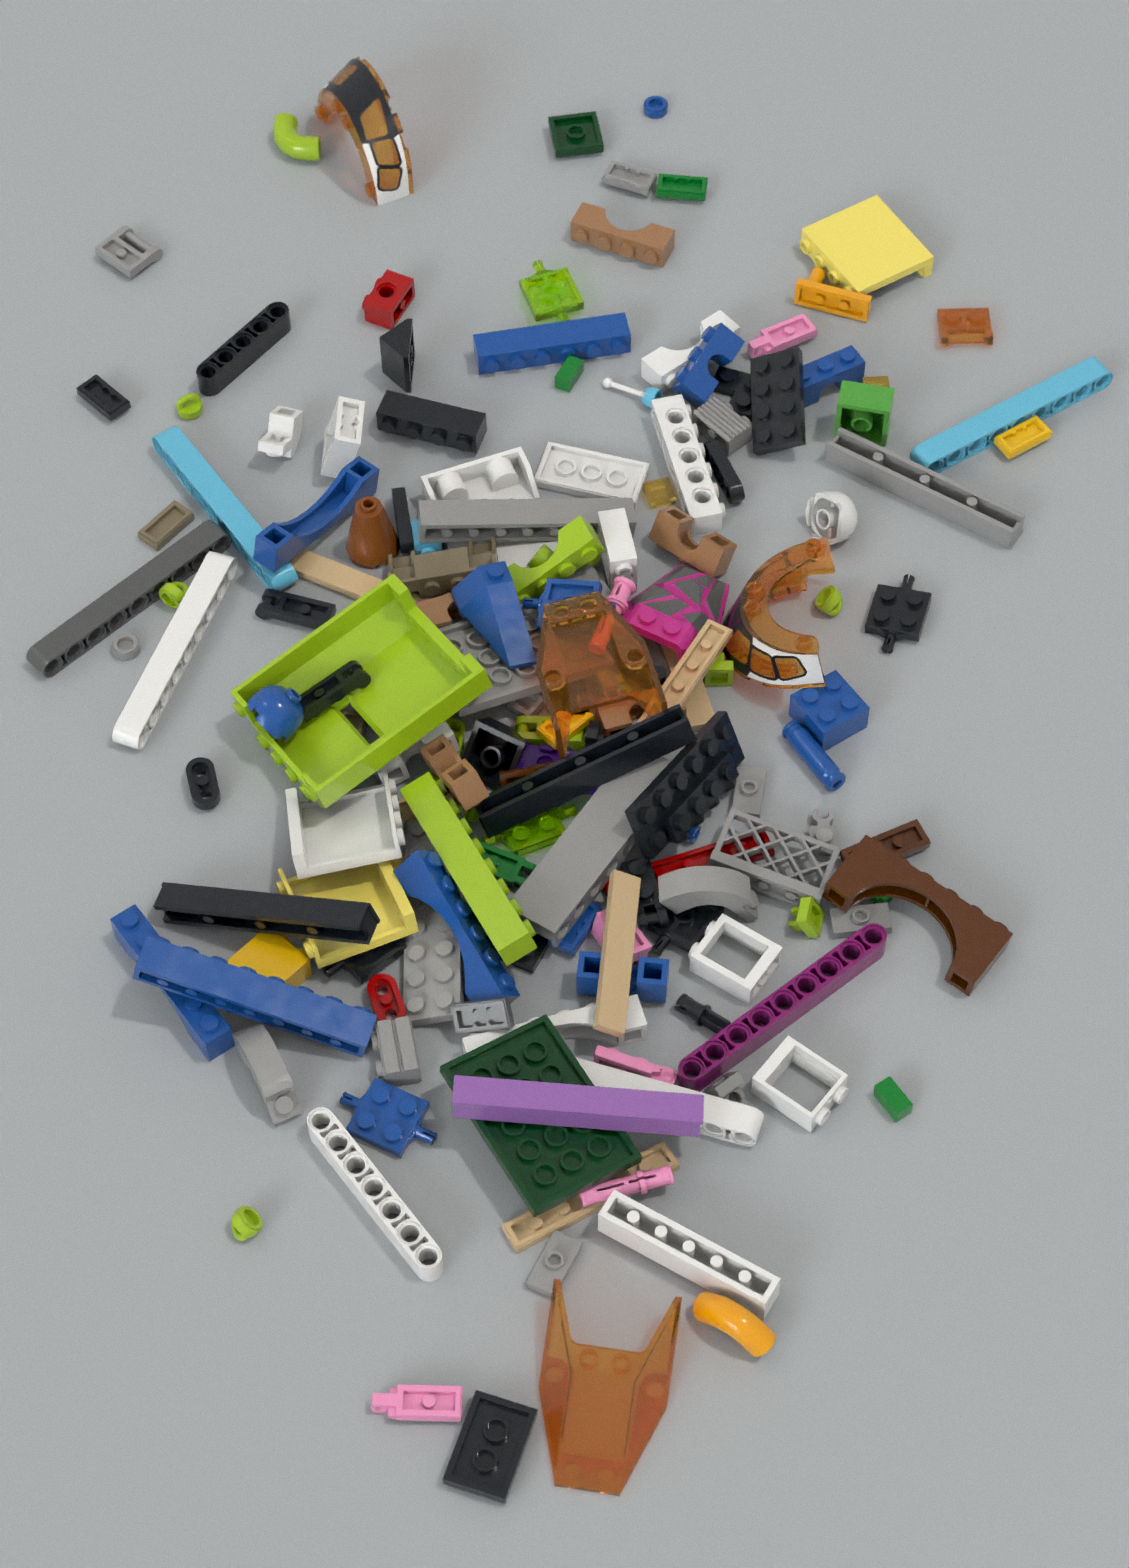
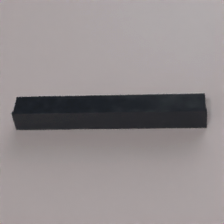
[475,704,698,839]
[153,882,380,945]

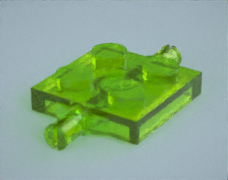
[519,260,584,322]
[482,804,577,856]

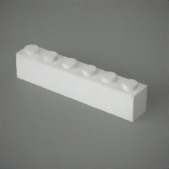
[598,1190,781,1320]

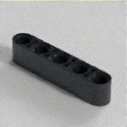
[196,302,291,396]

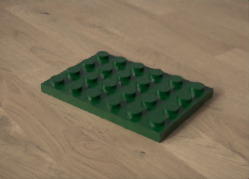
[440,1014,642,1217]

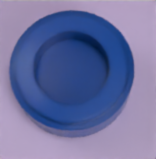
[644,96,668,119]

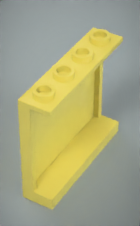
[800,195,934,294]
[276,860,419,969]

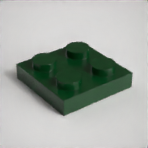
[548,111,604,158]

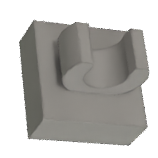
[704,1071,745,1100]

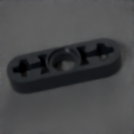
[703,439,745,504]
[391,487,414,554]

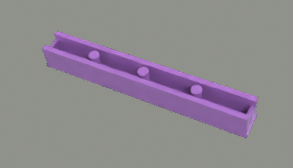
[452,1075,704,1137]

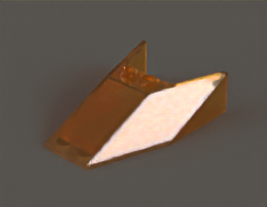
[536,591,668,759]
[539,1279,682,1496]

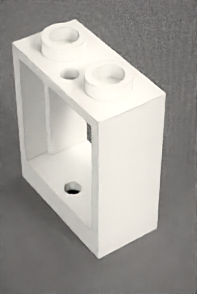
[320,396,365,478]
[598,508,637,592]
[688,913,783,1005]
[751,1036,849,1133]

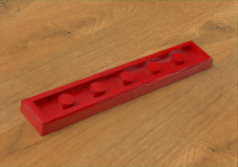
[603,831,775,897]

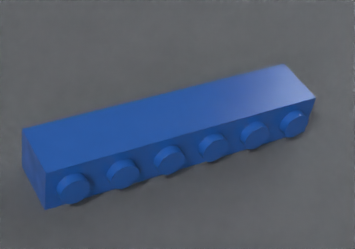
[473,312,631,375]

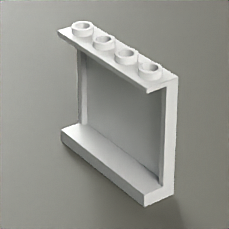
[285,768,406,880]

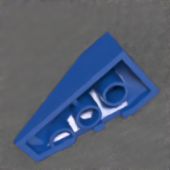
[451,561,537,670]

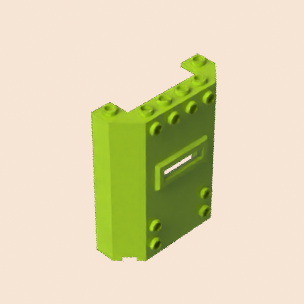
[230,573,492,809]

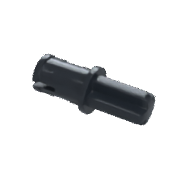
[674,993,731,1034]

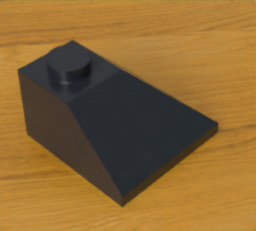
[461,717,527,790]

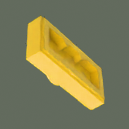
[993,415,1053,460]

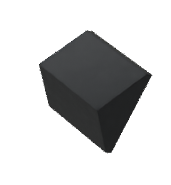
[379,319,415,393]

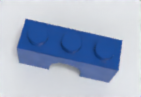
[671,322,745,407]
[803,345,866,407]
[576,951,669,1003]

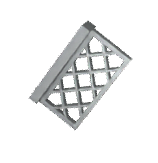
[708,808,840,906]

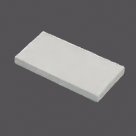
[534,441,650,509]

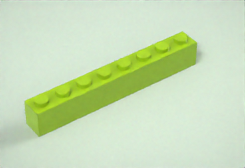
[399,772,538,966]

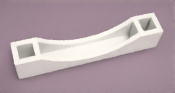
[462,994,647,1054]

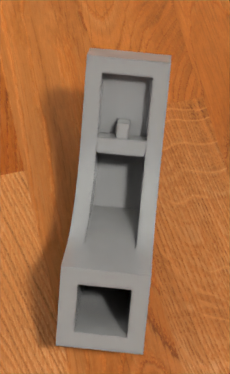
[658,866,759,922]
[232,1022,303,1124]

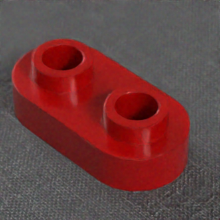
[367,974,406,1021]

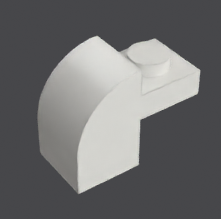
[258,405,303,458]

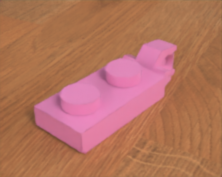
[747,313,818,358]
[594,1045,678,1085]
[371,1384,463,1422]

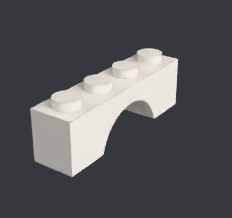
[641,310,740,393]

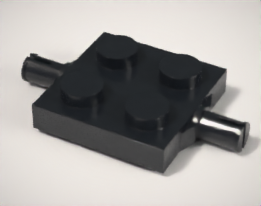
[865,574,932,653]
[648,905,724,956]
[322,938,407,984]

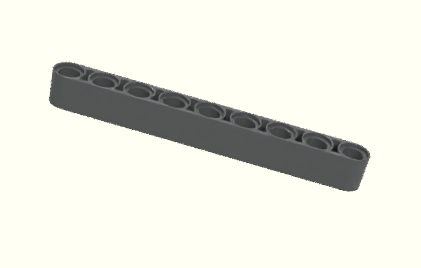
[26,520,231,678]

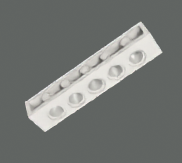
[651,394,726,536]

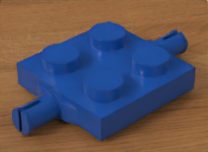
[522,578,616,636]
[339,1078,437,1158]

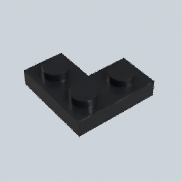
[713,366,752,422]

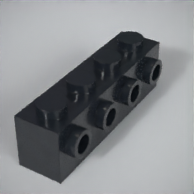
[376,390,487,454]

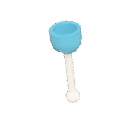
[602,377,663,408]

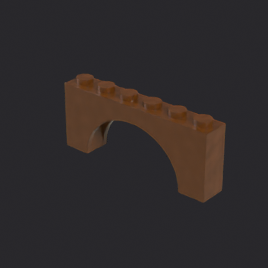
[822,835,1013,996]

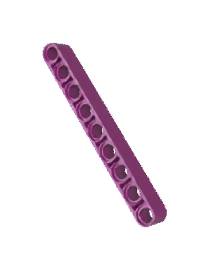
[677,923,887,1092]

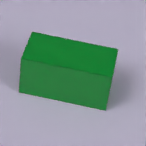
[555,355,584,393]
[873,1076,913,1122]

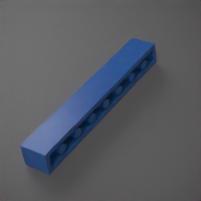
[132,935,377,1058]

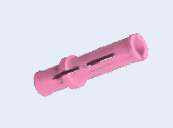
[579,1165,674,1208]

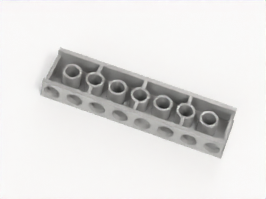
[509,756,671,948]

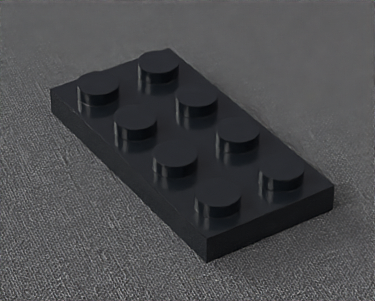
[750,347,806,456]

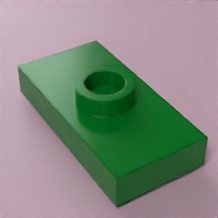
[656,174,708,201]

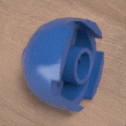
[247,685,304,742]

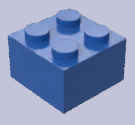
[789,670,870,751]

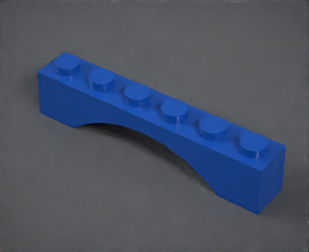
[253,456,380,573]
[393,850,520,1004]
[110,904,235,1062]

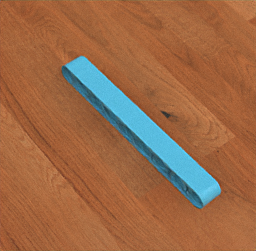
[909,357,1113,473]
[152,425,298,591]

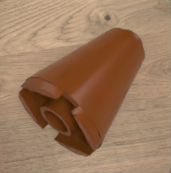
[346,496,400,569]

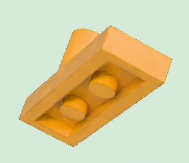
[793,267,872,322]

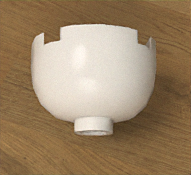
[805,490,857,545]

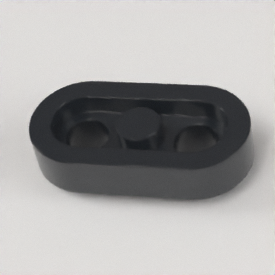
[186,757,221,810]

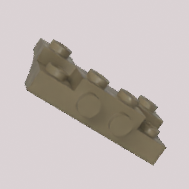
[387,536,499,598]

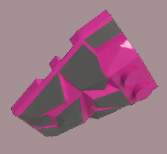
[612,563,730,663]

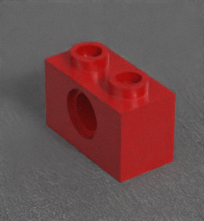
[362,270,415,330]

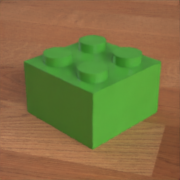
[834,380,895,447]

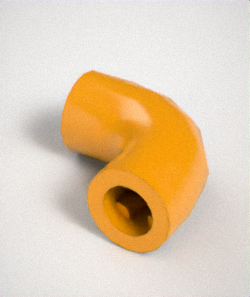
[693,1291,776,1357]

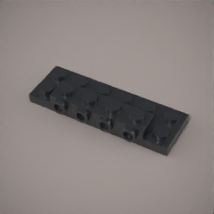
[624,711,745,860]

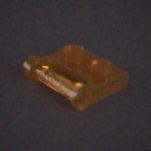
[937,308,993,347]

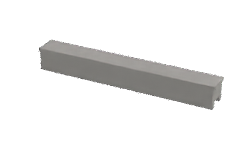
[824,427,1025,550]

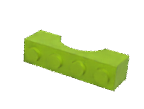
[508,515,605,604]

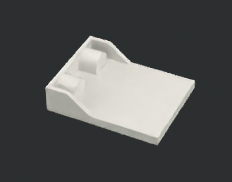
[421,447,558,568]

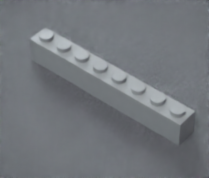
[416,497,637,543]

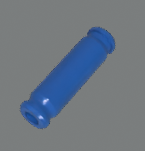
[782,720,846,791]

